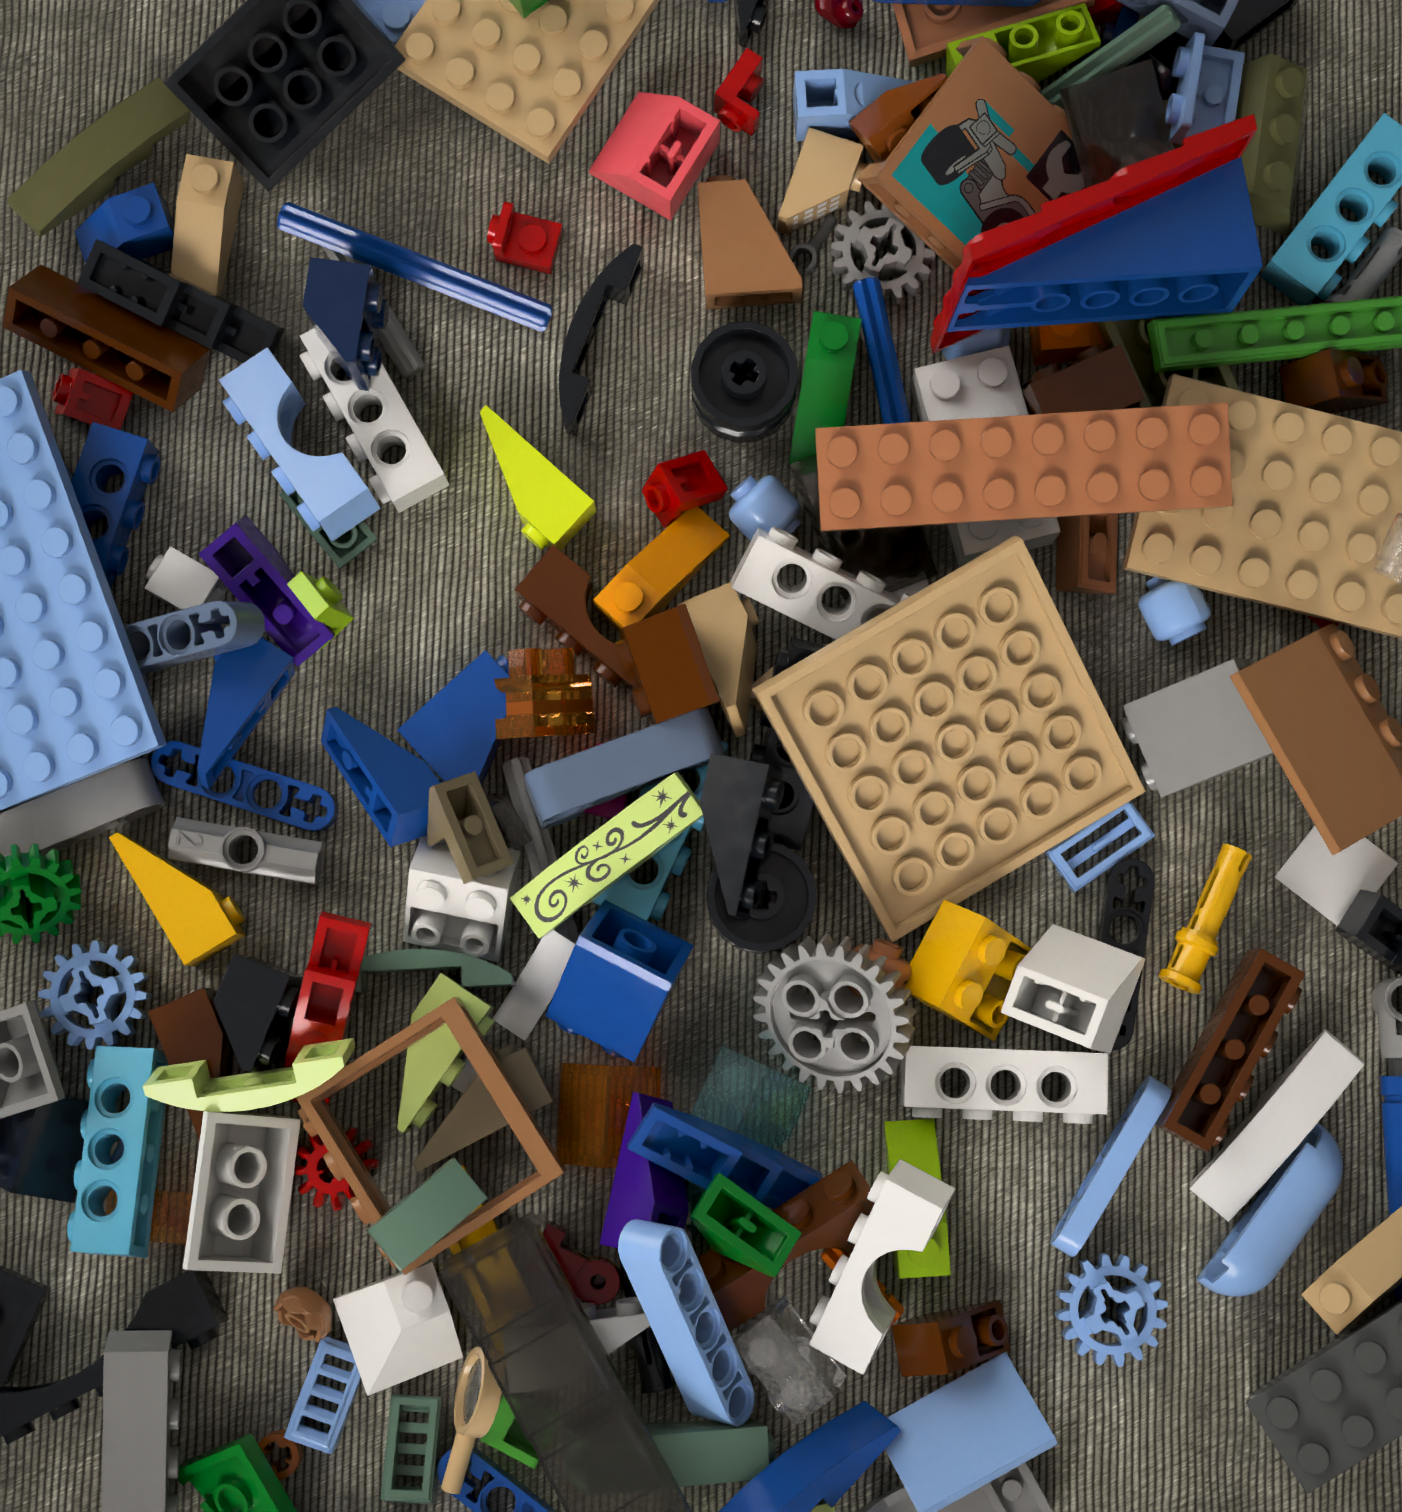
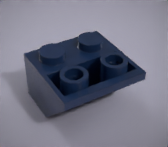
[303,257,389,391]

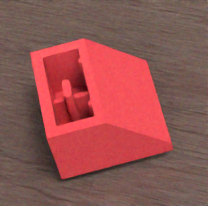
[589,92,720,221]

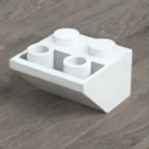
[402,836,521,962]
[1000,924,1146,1054]

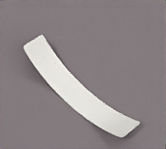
[452,930,575,1093]

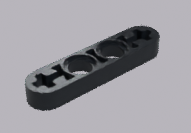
[1097,858,1155,1051]

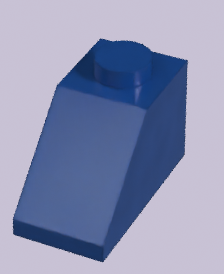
[74,182,175,263]

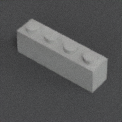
[101,1330,182,1512]

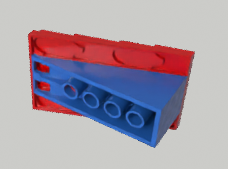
[930,114,1263,354]

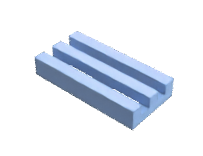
[1044,801,1155,893]

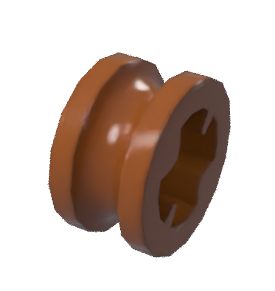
[258,1429,304,1480]

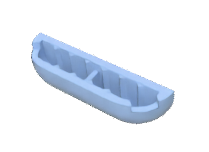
[1196,1123,1343,1297]

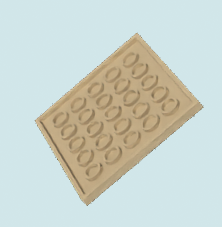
[752,535,1146,943]

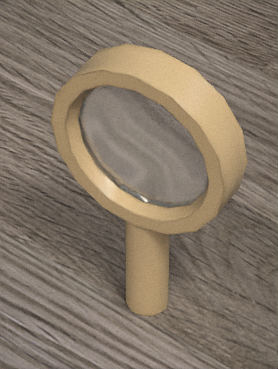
[441,1346,504,1494]

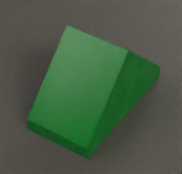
[690,1173,802,1277]

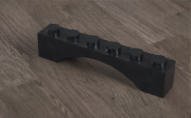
[0,1270,229,1445]

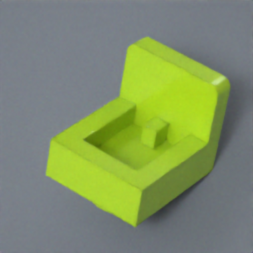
[287,571,354,649]

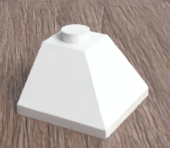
[333,1261,463,1396]

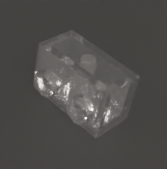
[733,1295,847,1426]

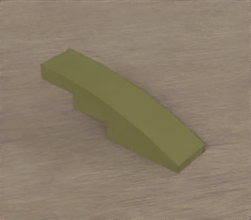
[7,77,191,237]

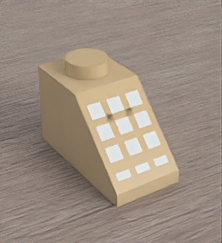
[777,127,868,235]

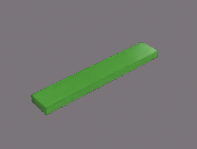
[1147,296,1402,373]

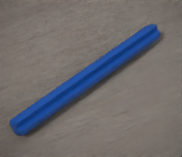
[277,202,553,332]

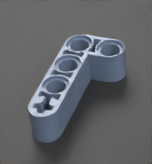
[124,601,265,702]
[524,708,726,829]

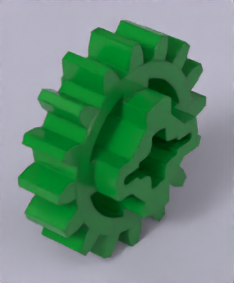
[0,843,82,944]

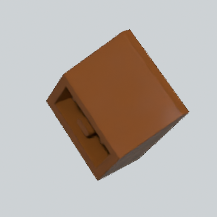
[848,73,948,163]

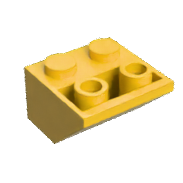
[904,900,1032,1041]

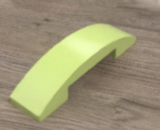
[143,1038,355,1112]

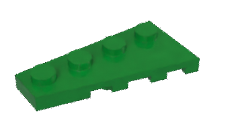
[177,1433,297,1512]

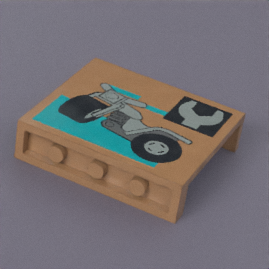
[857,36,1116,271]

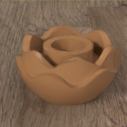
[273,1286,333,1343]

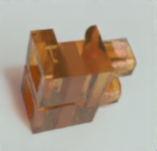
[494,648,596,739]

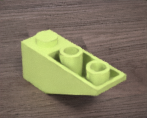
[397,973,495,1133]

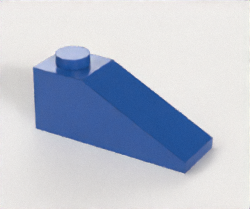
[197,637,295,789]
[321,706,443,847]

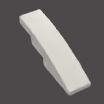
[1189,1029,1365,1222]

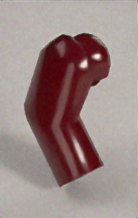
[814,0,864,29]

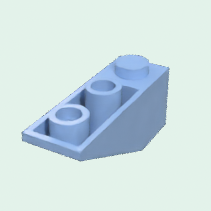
[793,69,914,141]

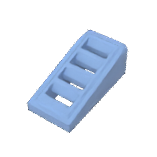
[284,1335,361,1454]

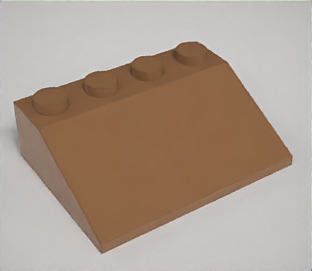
[1229,622,1402,856]

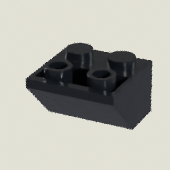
[214,953,303,1072]

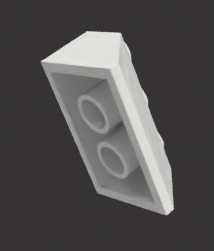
[183,1111,301,1274]

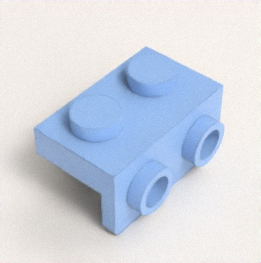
[1165,32,1245,144]

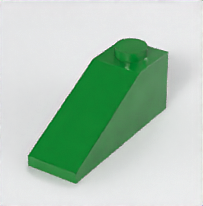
[788,311,862,471]

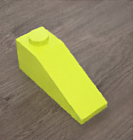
[480,405,596,551]

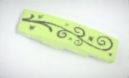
[510,771,703,939]

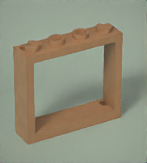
[296,997,567,1275]

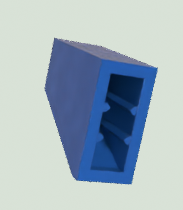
[397,650,522,786]

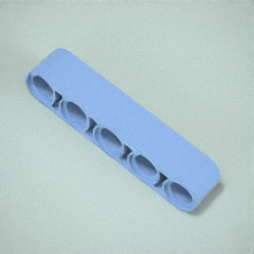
[618,1219,755,1427]

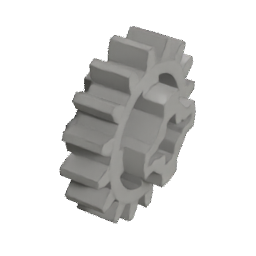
[830,201,936,305]

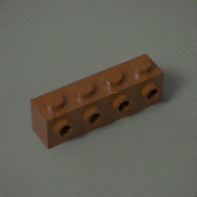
[3,264,210,413]
[1155,948,1306,1152]

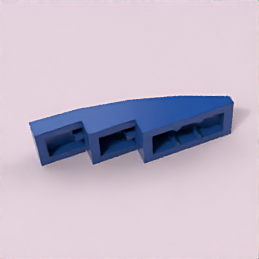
[627,1102,823,1209]
[719,1401,901,1512]

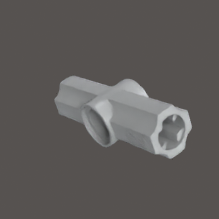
[168,817,325,885]

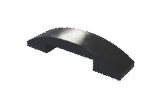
[559,244,644,436]

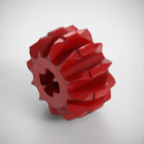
[294,1127,380,1211]

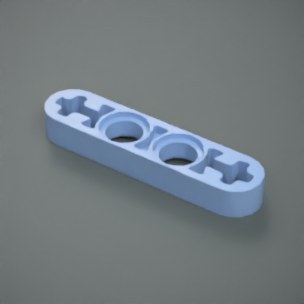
[1050,1075,1172,1257]

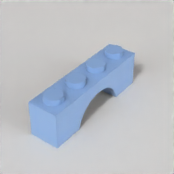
[219,348,381,542]

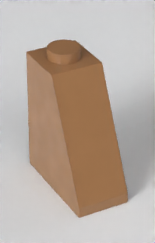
[697,175,803,310]

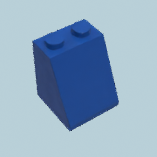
[545,900,694,1062]

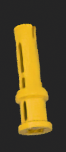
[1158,844,1252,995]

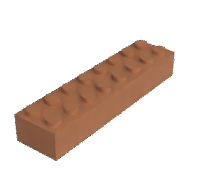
[815,402,1232,532]

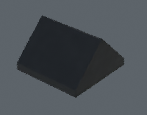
[0,1094,89,1203]

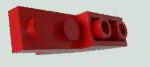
[284,911,372,1106]

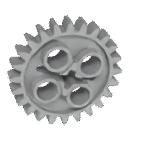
[753,934,916,1093]

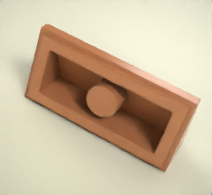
[1055,514,1118,595]

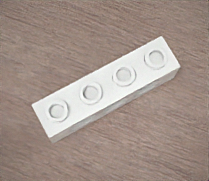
[299,328,449,513]
[731,526,912,640]
[900,1046,1108,1124]

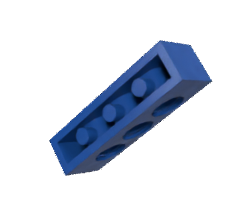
[71,422,161,596]

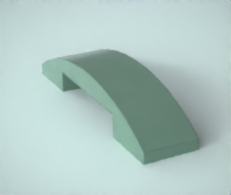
[355,949,516,995]

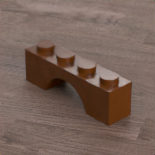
[515,545,649,717]
[698,1160,875,1332]

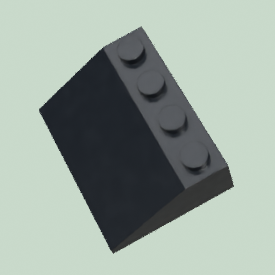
[164,0,406,192]

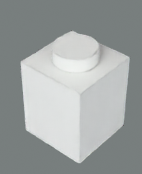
[144,546,228,611]

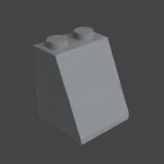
[1122,659,1274,797]

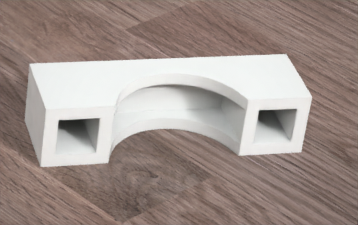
[809,1159,955,1375]

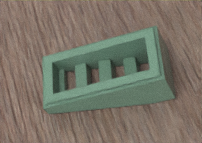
[380,1394,443,1505]

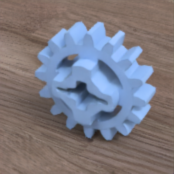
[38,940,152,1049]
[1055,1252,1168,1367]

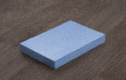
[885,1352,1058,1512]

